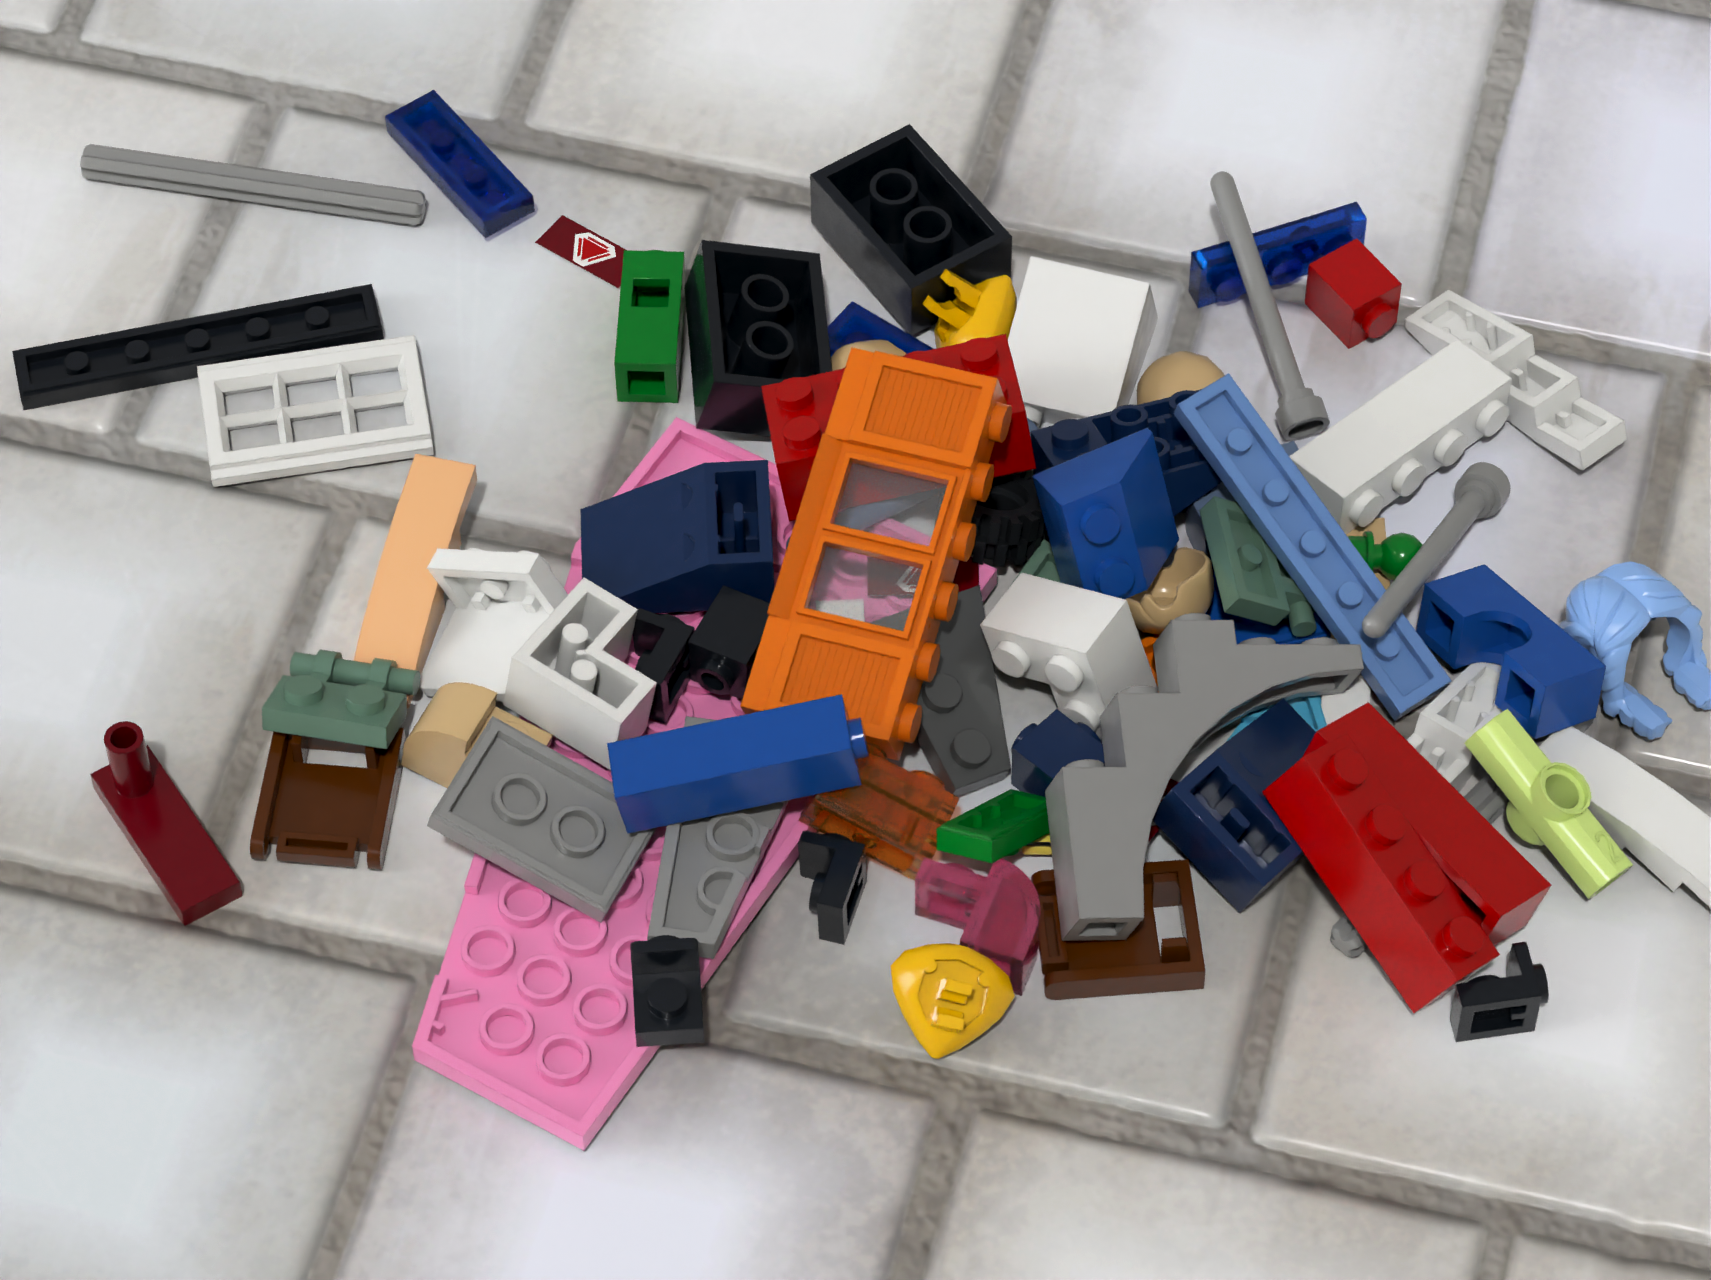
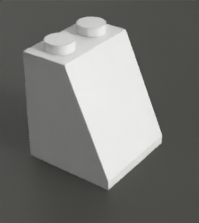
[1008,256,1158,427]

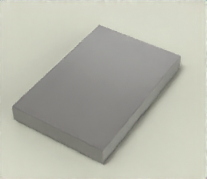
[427,716,657,923]

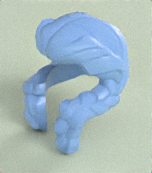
[1558,561,1711,740]

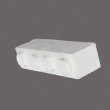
[1289,339,1512,534]

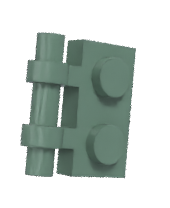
[1199,496,1317,637]
[262,649,420,749]

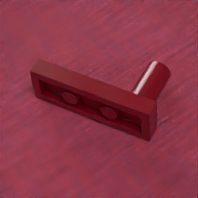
[90,721,243,926]

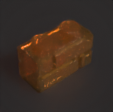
[798,742,959,881]

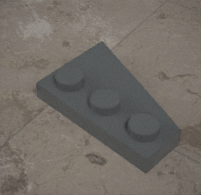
[871,585,1011,800]

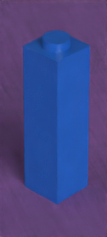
[607,694,869,834]

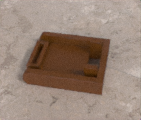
[250,727,406,870]
[1031,859,1205,1000]

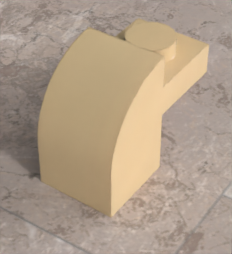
[401,682,553,788]

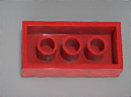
[761,334,1036,521]

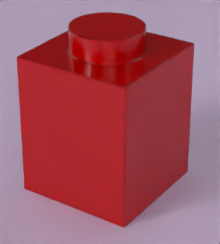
[1305,238,1402,349]

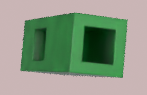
[614,250,686,403]

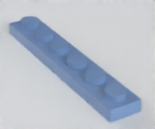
[1173,373,1452,721]

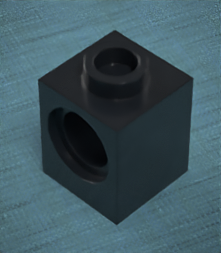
[688,585,770,700]

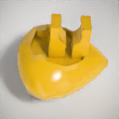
[922,268,1017,348]
[890,943,1015,1059]

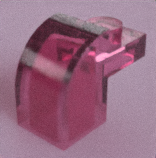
[915,858,1040,996]

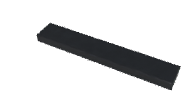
[12,284,384,410]

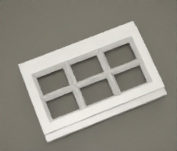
[197,335,434,487]

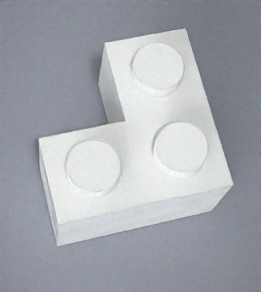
[980,572,1159,739]
[503,578,657,770]

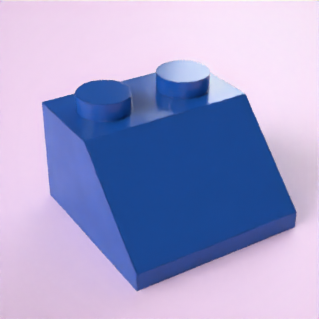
[1032,428,1179,599]

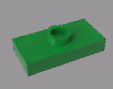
[936,789,1050,863]

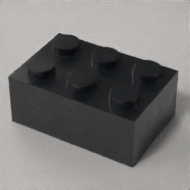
[810,124,1012,336]
[684,240,832,436]

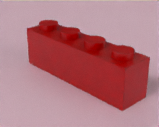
[1303,702,1552,945]
[1262,733,1500,1013]

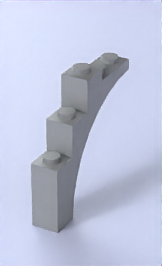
[1045,613,1364,941]

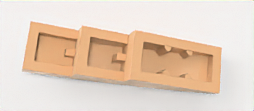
[353,454,477,708]

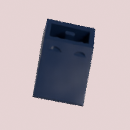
[1031,389,1222,516]
[580,460,774,613]
[1153,698,1316,913]

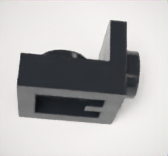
[633,608,695,723]
[798,831,867,945]
[630,935,704,1047]
[1450,942,1549,1042]

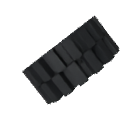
[935,471,1048,567]

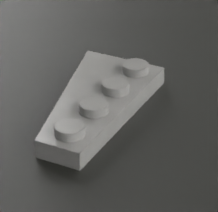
[647,716,789,959]

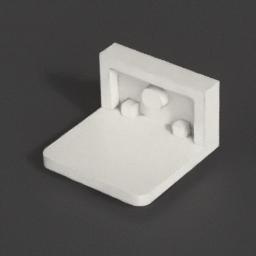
[419,548,568,702]

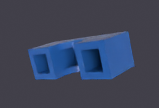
[1416,564,1606,739]

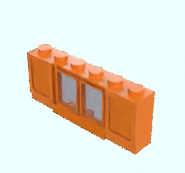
[740,347,1012,761]

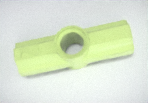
[1464,709,1633,899]

